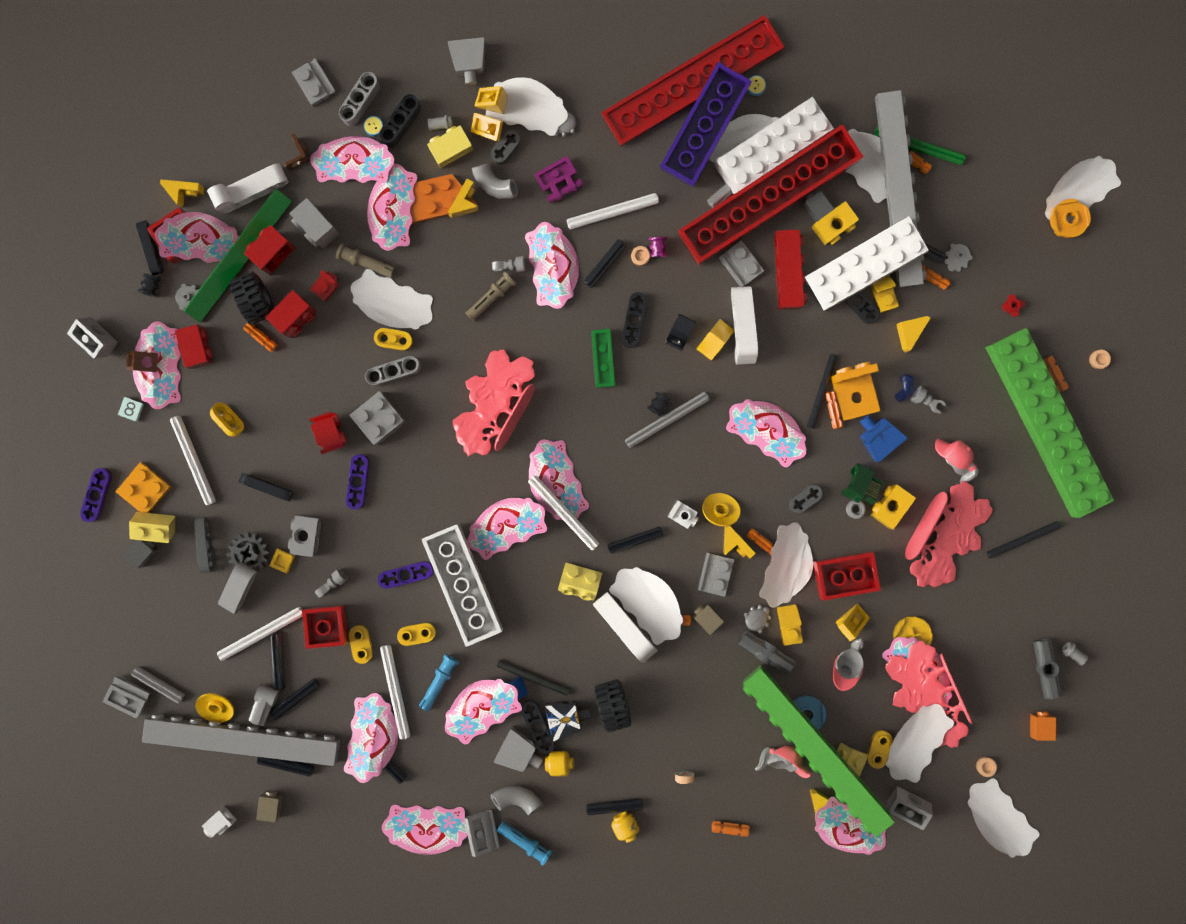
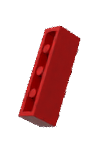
[774,230,807,310]

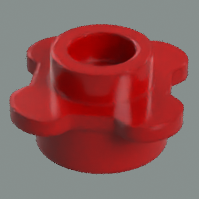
[1002,294,1025,317]

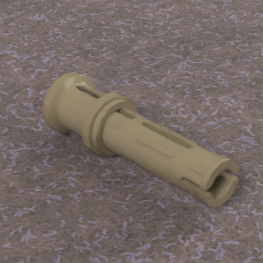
[336,243,395,278]
[465,272,517,322]

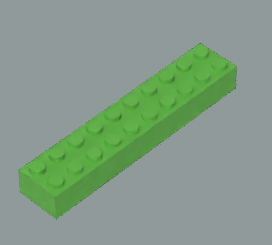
[985,328,1114,518]
[743,665,895,838]

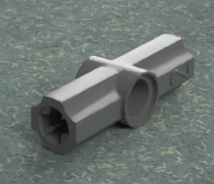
[738,630,796,675]
[1033,638,1062,699]

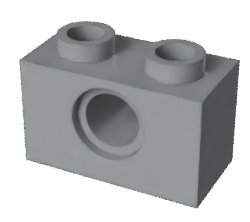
[67,317,118,359]
[288,515,322,557]
[888,786,933,830]

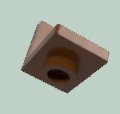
[284,133,310,171]
[125,351,158,372]

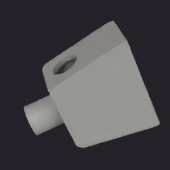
[448,37,486,86]
[494,726,543,772]

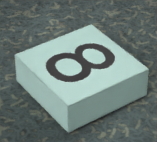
[118,397,144,422]

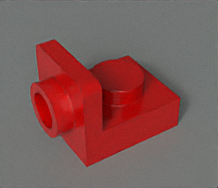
[310,270,340,302]

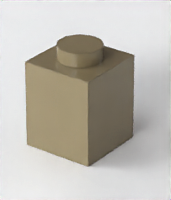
[693,603,724,635]
[256,790,283,822]

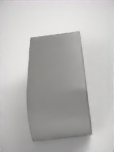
[339,72,380,126]
[365,356,421,386]
[218,561,257,614]

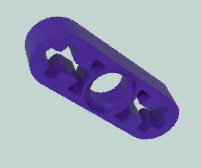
[346,454,370,510]
[80,468,112,522]
[378,561,433,589]

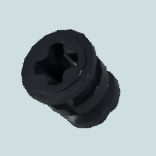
[137,273,161,297]
[647,392,672,417]

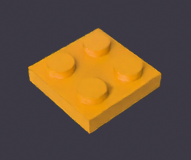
[115,462,172,513]

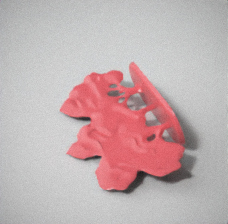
[452,349,535,456]
[905,481,993,588]
[885,641,973,748]

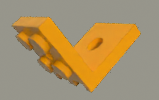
[831,361,880,421]

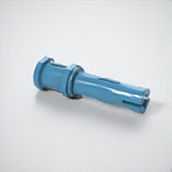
[419,654,460,712]
[497,821,552,866]

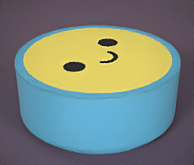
[747,75,766,96]
[364,116,383,137]

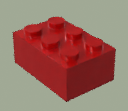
[813,551,881,601]

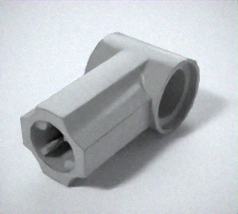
[248,684,279,726]

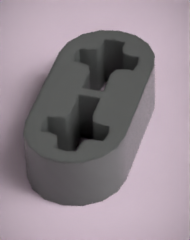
[491,130,520,164]
[789,485,823,513]

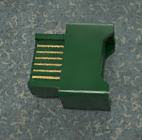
[841,463,884,505]

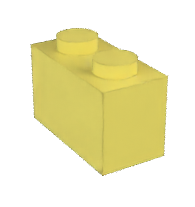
[427,126,473,169]
[129,512,175,543]

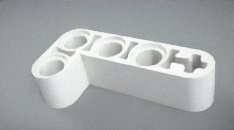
[207,163,289,214]
[731,286,758,365]
[593,592,658,663]

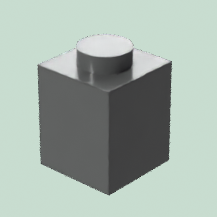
[802,191,834,223]
[123,540,159,568]

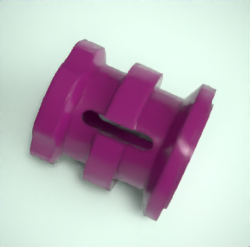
[648,237,667,258]

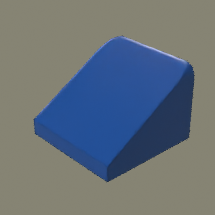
[508,677,528,700]

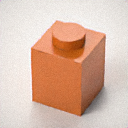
[1030,711,1056,741]

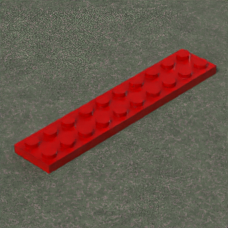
[601,15,784,147]

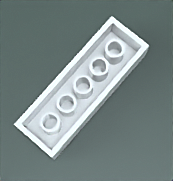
[714,97,834,195]
[805,216,929,311]
[421,523,503,647]

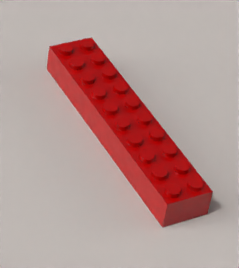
[678,124,864,266]

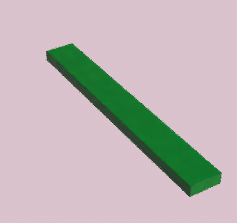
[183,189,292,322]

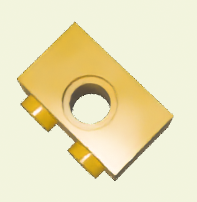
[811,201,859,245]
[871,485,916,529]

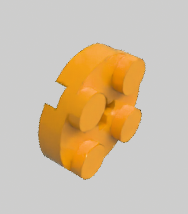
[1050,199,1091,238]

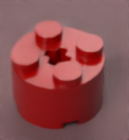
[309,411,348,455]

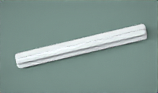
[567,193,659,229]
[170,416,216,505]
[528,475,599,550]
[217,607,303,661]
[380,645,410,739]

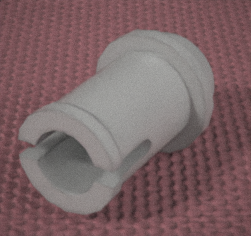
[428,115,453,131]
[1062,642,1088,665]

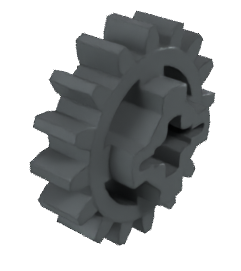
[226,533,270,572]

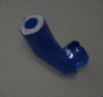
[894,374,914,403]

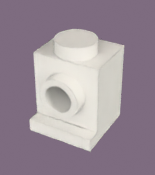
[667,500,699,529]
[202,806,237,838]

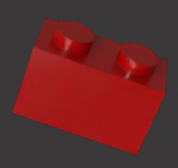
[175,324,213,369]

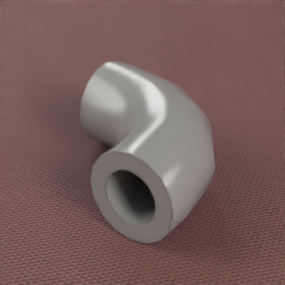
[471,163,518,199]
[491,786,544,816]

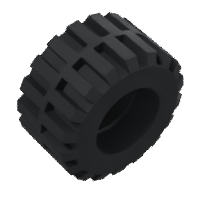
[230,271,274,325]
[594,679,632,733]

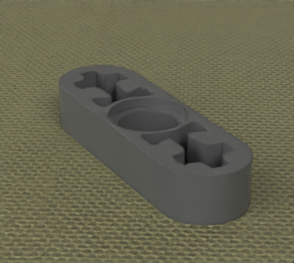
[194,517,213,573]

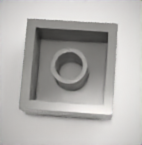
[289,198,340,249]
[350,391,407,446]

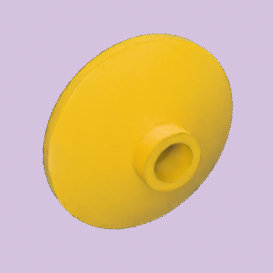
[702,493,740,526]
[195,693,234,723]

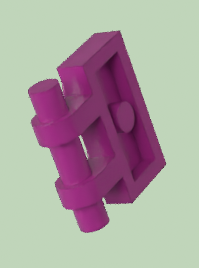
[534,156,583,203]

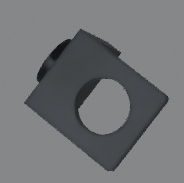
[665,314,696,351]

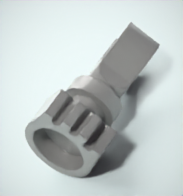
[492,256,526,272]
[910,386,946,413]
[315,568,348,598]

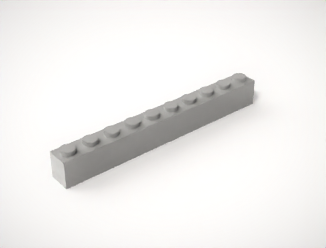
[875,90,926,288]
[142,714,340,766]

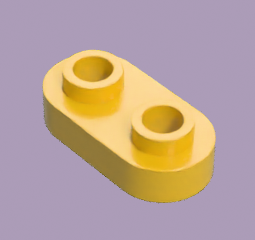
[374,328,413,351]
[210,402,244,437]
[397,622,436,646]
[349,625,373,664]
[867,730,893,769]

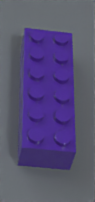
[660,62,752,188]

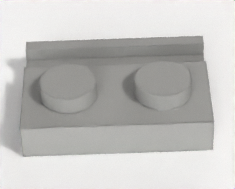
[292,58,336,106]
[719,240,764,287]
[697,552,734,597]
[103,676,152,719]
[464,809,500,857]

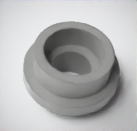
[846,500,866,519]

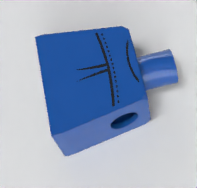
[860,415,907,462]

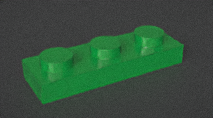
[591,329,615,388]

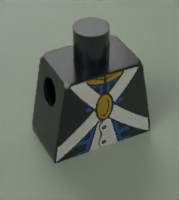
[545,701,591,742]

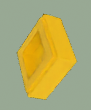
[269,548,295,574]

